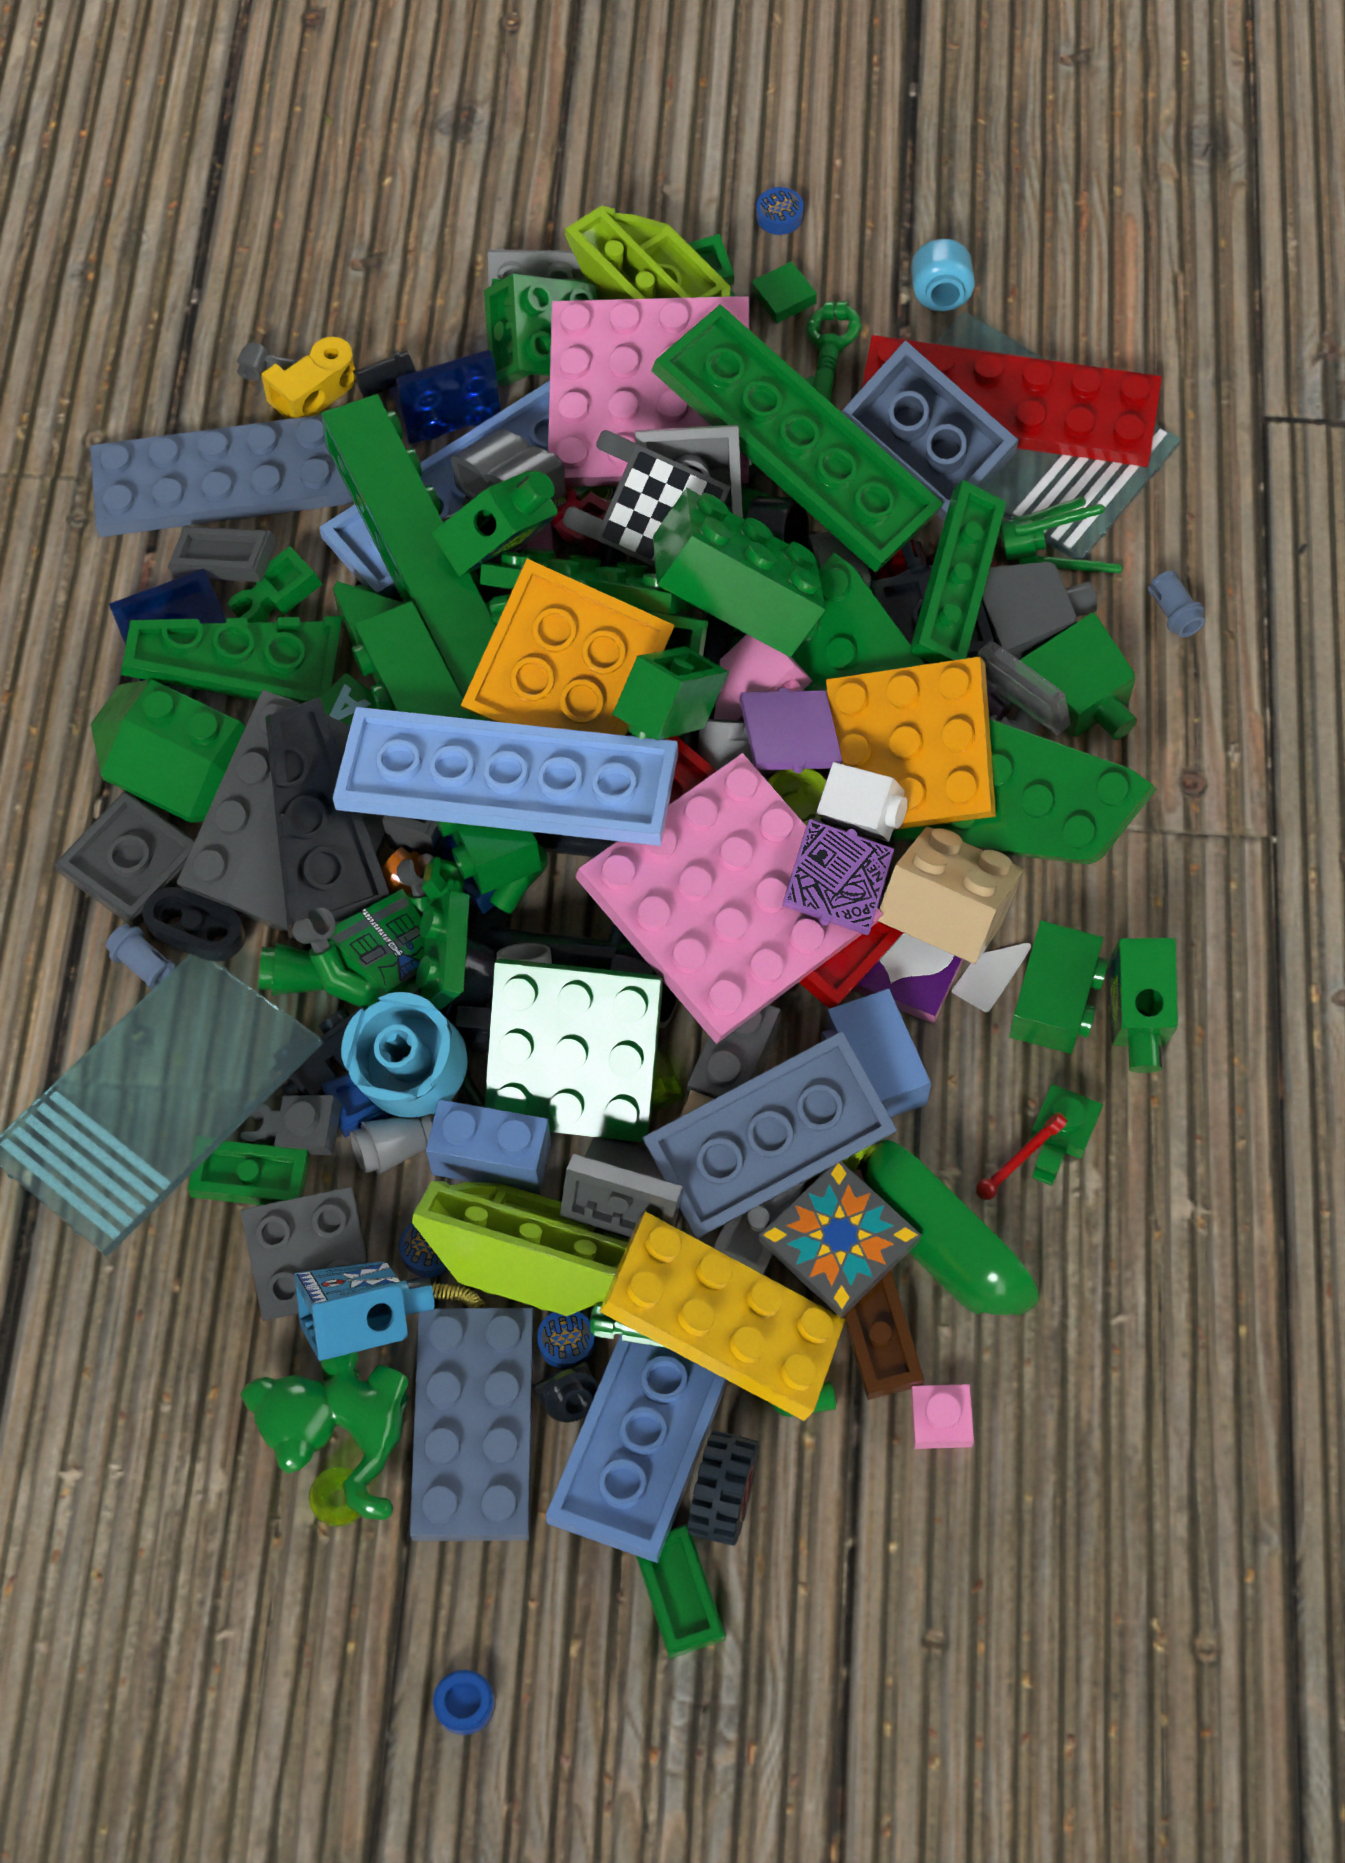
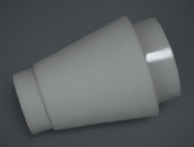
[350,1115,432,1175]

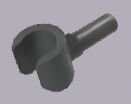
[237,342,299,381]

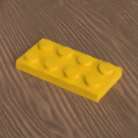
[599,1211,846,1421]

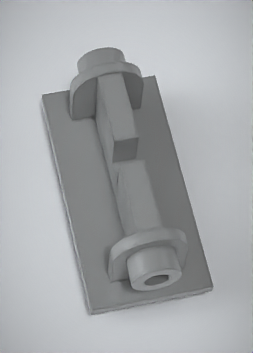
[488,248,584,287]

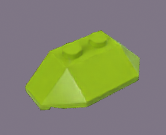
[564,205,731,300]
[412,1181,630,1316]

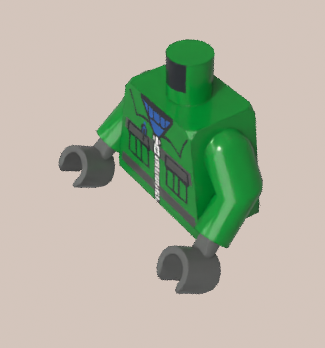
[292,854,434,1010]

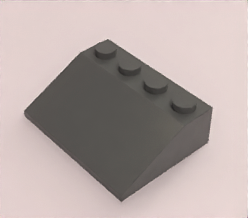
[177,689,388,934]

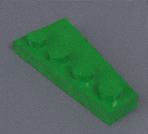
[121,616,342,704]

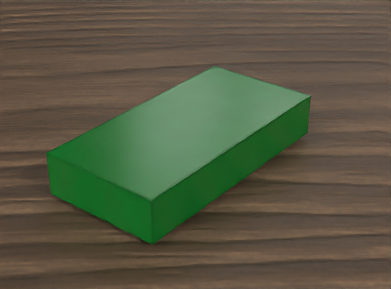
[635,1523,726,1659]

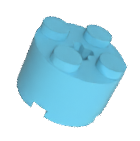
[341,992,467,1118]

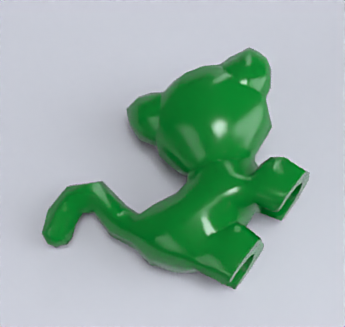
[240,1352,410,1520]

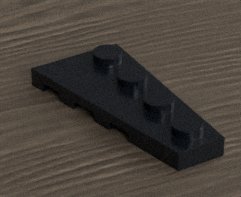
[265,698,390,938]

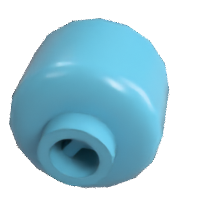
[911,239,975,312]

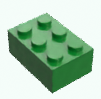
[653,487,826,658]

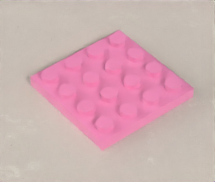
[548,296,749,487]
[575,753,883,1044]

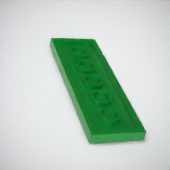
[651,304,944,573]

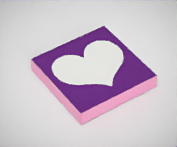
[852,890,964,1024]

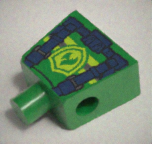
[431,470,557,577]
[1106,938,1178,1073]

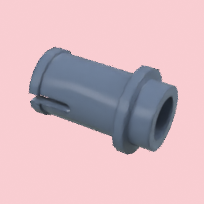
[1148,571,1206,637]
[106,924,175,990]

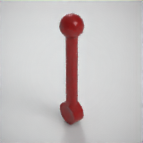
[976,1112,1068,1200]

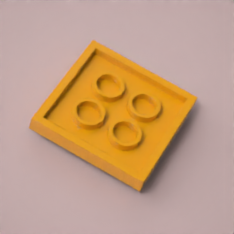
[461,559,675,736]
[826,657,996,835]

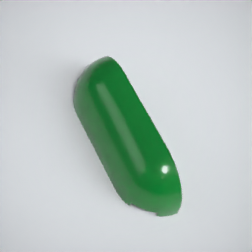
[863,1140,1039,1316]

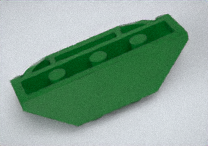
[90,679,246,823]

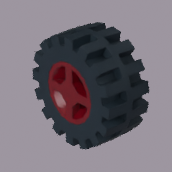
[687,1430,759,1546]

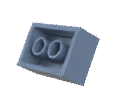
[841,340,1018,522]

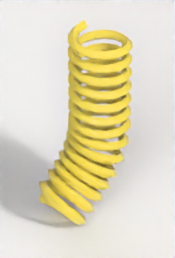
[432,1282,485,1308]

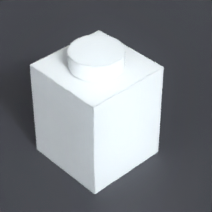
[816,762,907,842]

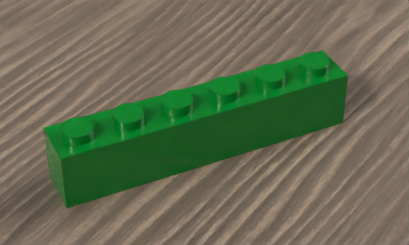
[352,601,542,895]

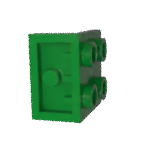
[484,274,597,386]

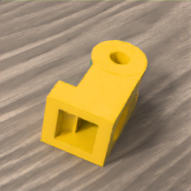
[261,336,355,419]

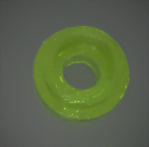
[309,1467,368,1527]

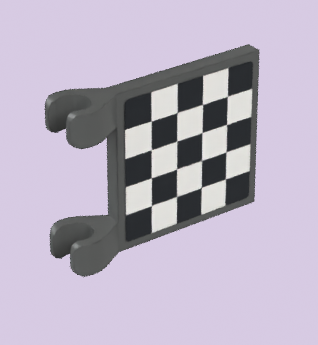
[563,430,731,567]

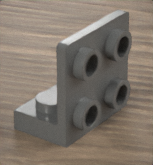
[560,1137,683,1237]

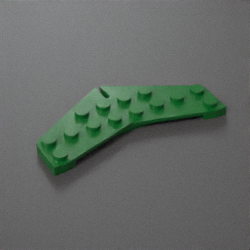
[791,552,1157,864]

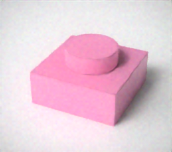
[911,1384,974,1449]

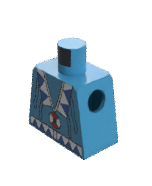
[294,1262,434,1361]

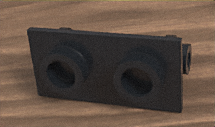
[269,1006,365,1096]

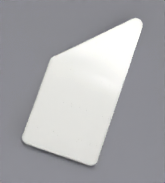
[952,943,1031,1012]

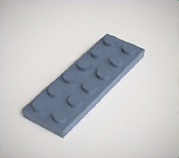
[90,415,354,537]

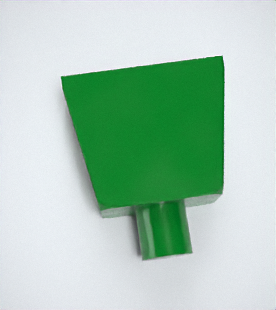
[1012,612,1137,740]

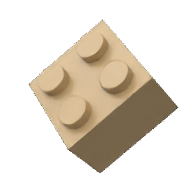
[878,826,1025,964]

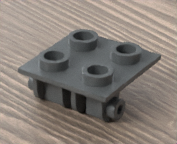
[240,1186,368,1321]

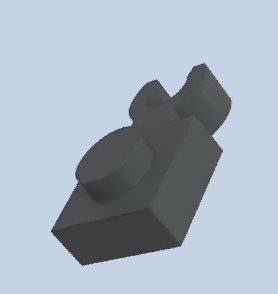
[240,1095,342,1155]

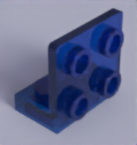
[389,350,501,445]

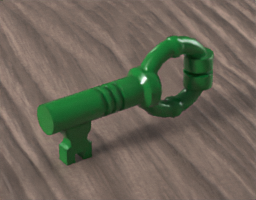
[805,301,862,402]

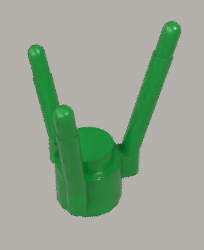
[1001,497,1123,573]

